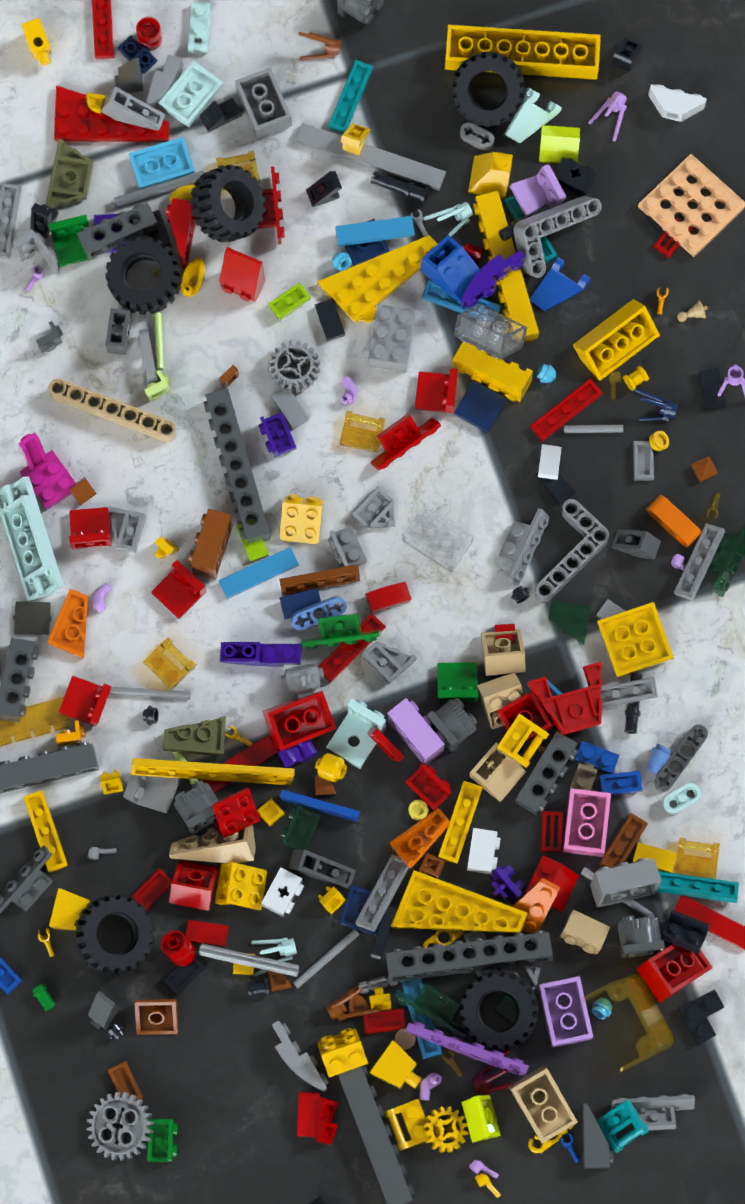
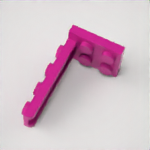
[18,432,76,510]

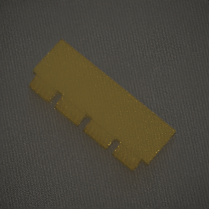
[0,697,71,746]

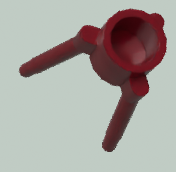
[472,1050,514,1095]

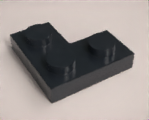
[678,989,725,1045]

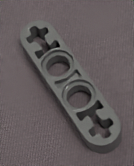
[654,725,708,792]

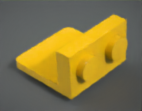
[280,494,324,544]
[317,1028,368,1077]

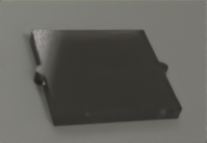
[13,601,52,635]

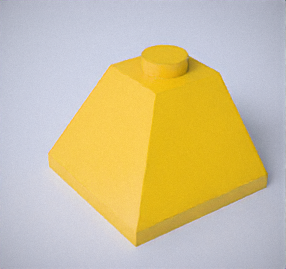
[468,152,513,199]

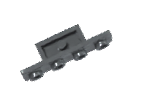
[0,846,53,913]

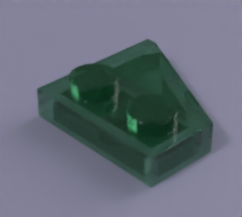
[548,599,591,645]

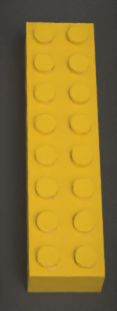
[445,25,601,80]

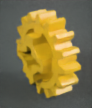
[423,1107,468,1153]

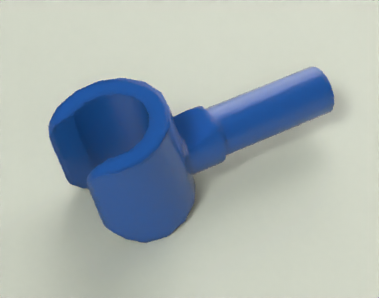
[561,1133,580,1163]

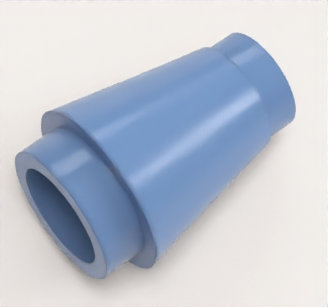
[646,743,671,775]

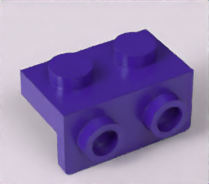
[258,412,297,457]

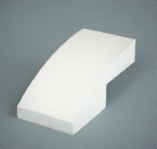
[538,444,561,480]

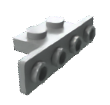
[499,508,550,586]
[611,1094,695,1130]

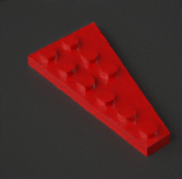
[54,85,170,142]

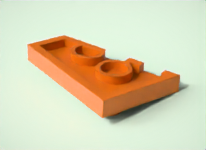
[47,589,88,659]
[389,808,451,869]
[512,878,560,934]

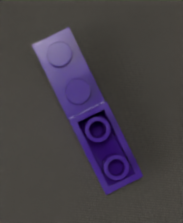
[461,250,525,309]
[220,642,302,667]

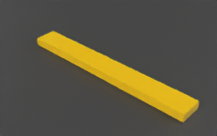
[131,758,294,785]

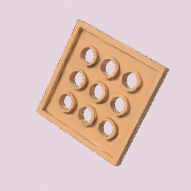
[638,154,745,257]

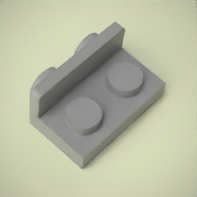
[328,526,367,567]

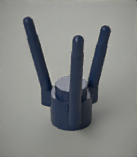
[634,388,678,422]

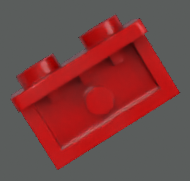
[405,763,451,811]

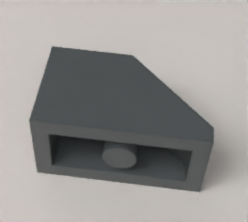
[115,58,144,93]
[612,529,661,559]

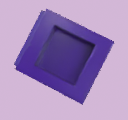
[277,739,318,769]

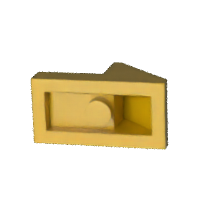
[340,123,370,155]

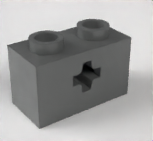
[105,308,132,355]

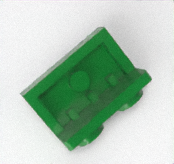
[147,1119,178,1162]

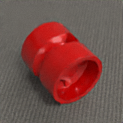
[136,17,162,51]
[161,930,196,967]

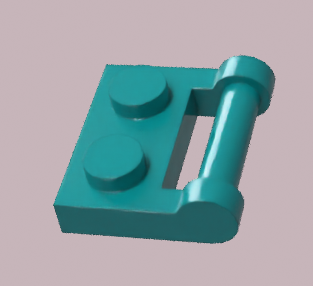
[597,1100,649,1153]

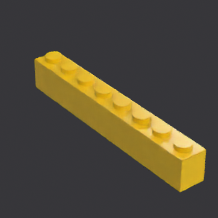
[473,191,539,344]

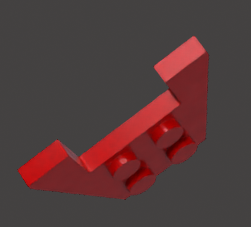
[527,662,602,735]

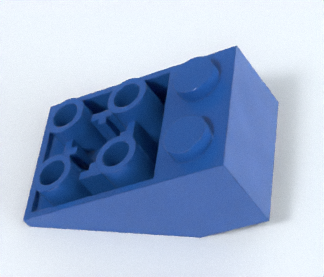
[420,235,480,304]

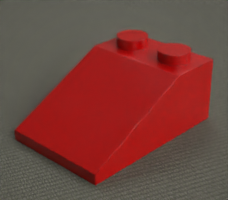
[166,198,196,269]
[219,247,265,302]
[262,691,336,751]
[637,945,713,1003]

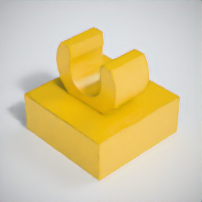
[154,537,179,559]
[100,769,124,795]
[318,886,346,915]
[369,987,392,1011]

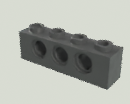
[77,202,159,260]
[0,637,39,723]
[515,732,578,815]

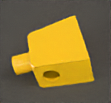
[21,18,52,67]
[49,888,90,930]
[370,1040,422,1089]

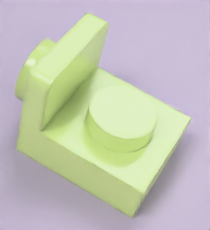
[144,370,171,402]

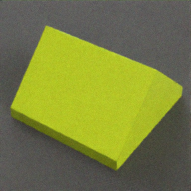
[539,125,580,164]
[461,1095,501,1143]

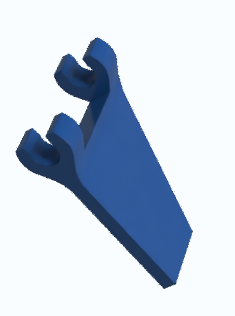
[529,257,590,312]

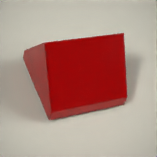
[463,243,484,266]

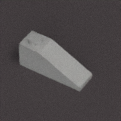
[101,87,165,131]

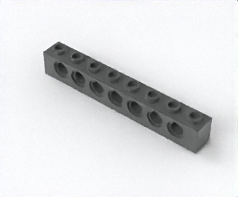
[203,388,271,543]
[386,930,553,982]

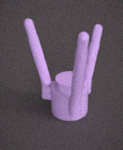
[588,92,627,142]
[717,364,745,397]

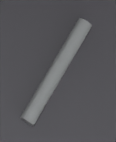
[564,425,623,433]

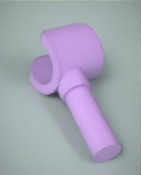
[25,265,44,292]
[671,554,686,571]
[469,1160,499,1179]

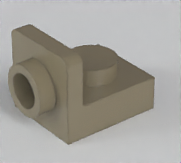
[570,762,597,791]

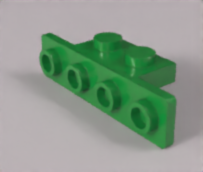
[300,613,381,649]

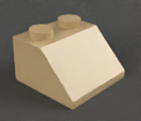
[481,629,526,676]

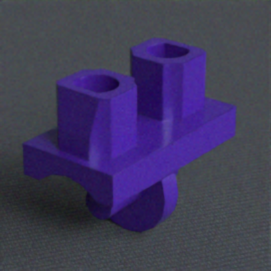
[489,865,527,905]

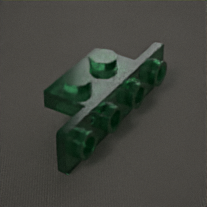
[708,523,745,597]
[394,982,467,1039]

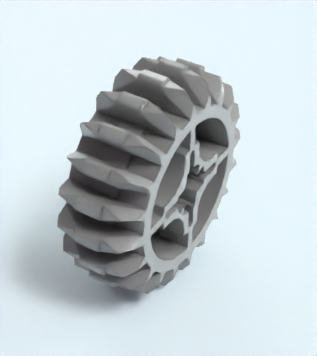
[268,340,321,392]

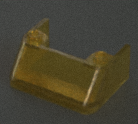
[585,974,674,1073]

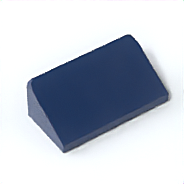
[279,588,323,620]

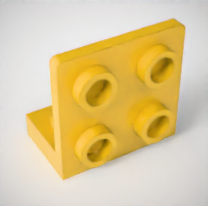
[215,862,267,910]

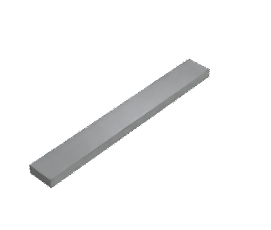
[296,123,446,191]

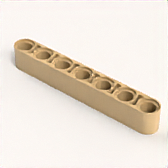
[49,379,176,442]

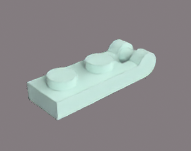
[188,2,211,53]

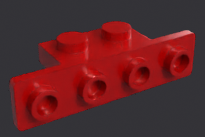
[258,166,285,245]
[370,414,441,471]

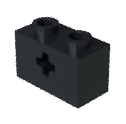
[554,157,597,197]

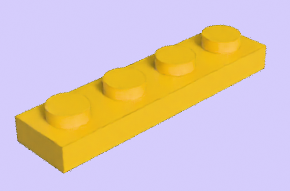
[438,781,483,864]
[23,790,68,873]

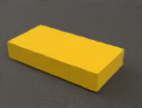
[632,842,677,873]

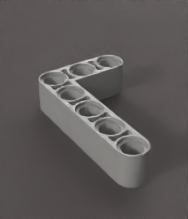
[514,196,602,278]
[535,499,609,603]

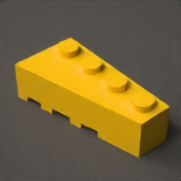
[452,341,533,402]

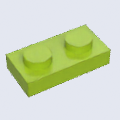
[268,282,311,321]

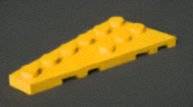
[317,235,437,324]
[391,870,528,933]

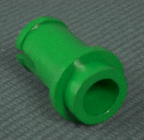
[32,984,56,1012]

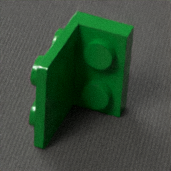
[49,215,97,267]
[437,662,478,703]

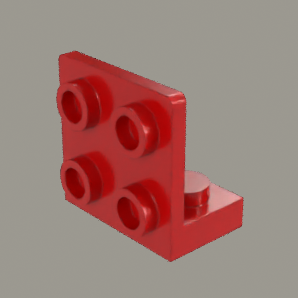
[415,368,458,413]
[69,507,112,549]
[151,560,207,619]
[59,676,112,727]
[212,788,260,838]

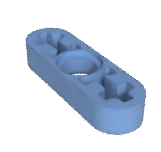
[291,596,347,630]

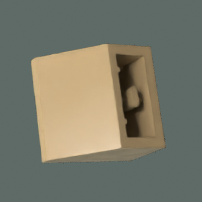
[477,672,524,730]
[469,743,526,802]

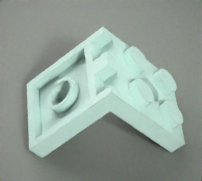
[326,699,386,769]

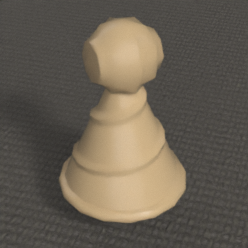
[677,301,708,322]

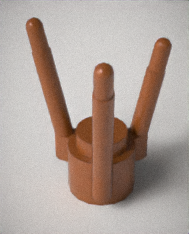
[298,32,341,60]
[326,985,380,1022]

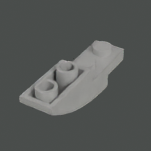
[272,1020,329,1092]

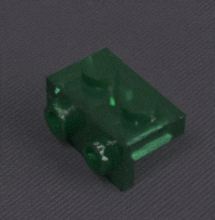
[281,805,321,850]

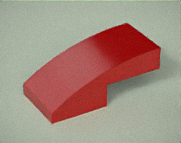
[365,581,412,613]
[297,1091,320,1137]
[315,1097,339,1145]

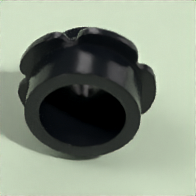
[511,586,530,604]
[143,705,159,725]
[106,1021,125,1040]

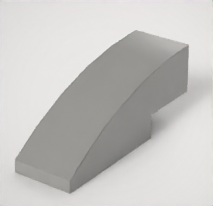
[146,55,184,109]

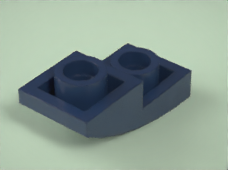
[117,35,158,74]

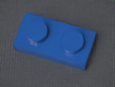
[575,741,620,774]
[599,771,643,795]

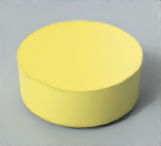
[408,800,429,821]

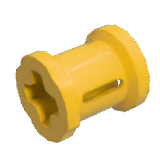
[623,366,649,391]

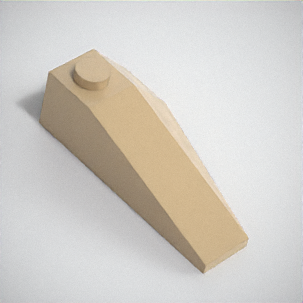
[169,825,256,863]

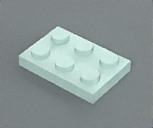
[158,61,224,127]

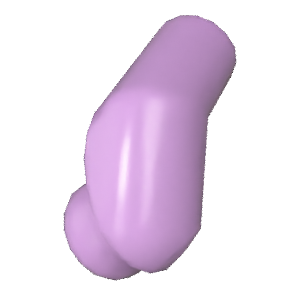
[341,376,358,405]
[92,582,112,612]
[419,1073,442,1101]

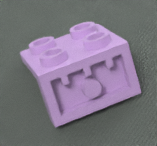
[510,164,566,216]

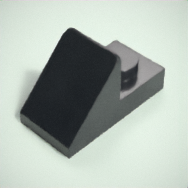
[613,37,643,72]
[199,98,242,133]
[306,171,342,207]
[30,203,59,239]

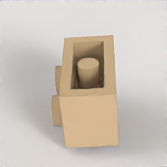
[560,910,610,955]

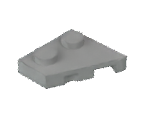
[108,506,146,553]
[362,641,417,684]

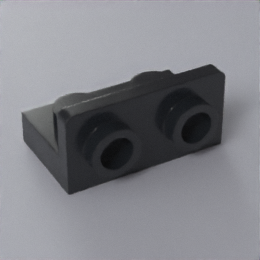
[661,910,710,954]

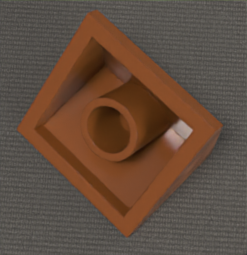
[134,999,178,1035]

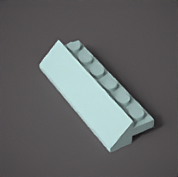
[0,477,64,602]

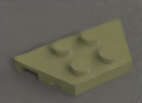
[45,139,94,209]

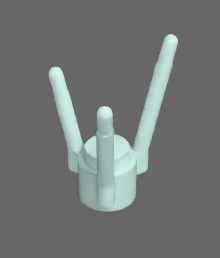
[423,202,473,237]
[251,938,297,977]

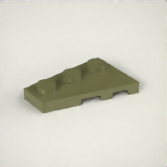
[163,716,226,756]

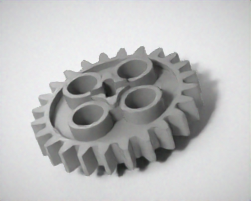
[86,1092,154,1160]

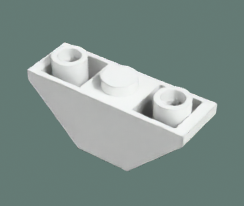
[648,84,707,122]

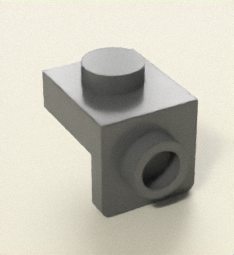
[36,321,63,353]

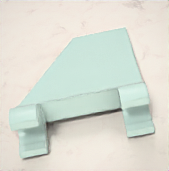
[505,88,562,143]

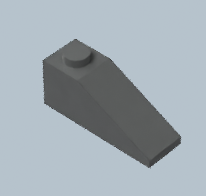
[288,849,356,889]
[88,991,121,1030]
[582,1104,613,1169]

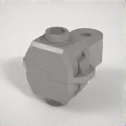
[281,664,324,698]

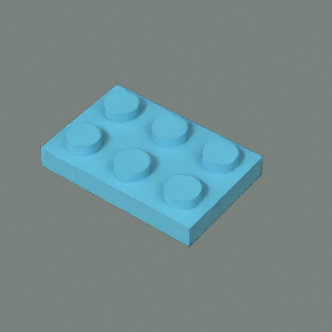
[128,137,195,189]

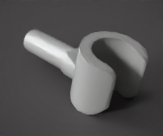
[411,210,428,237]
[88,847,117,860]

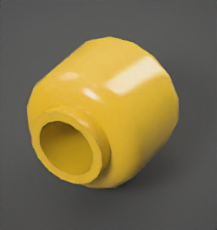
[315,753,347,782]

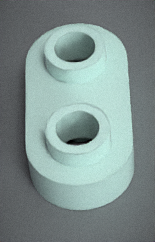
[663,783,701,815]

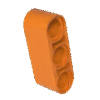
[646,494,701,547]

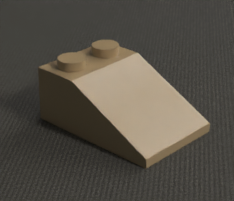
[508,1065,578,1143]

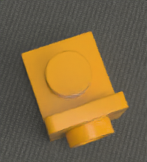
[56,720,85,746]

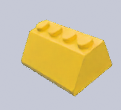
[573,299,660,381]

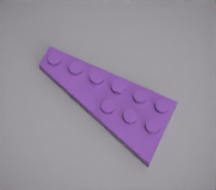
[405,1021,529,1077]

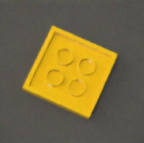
[597,602,674,678]

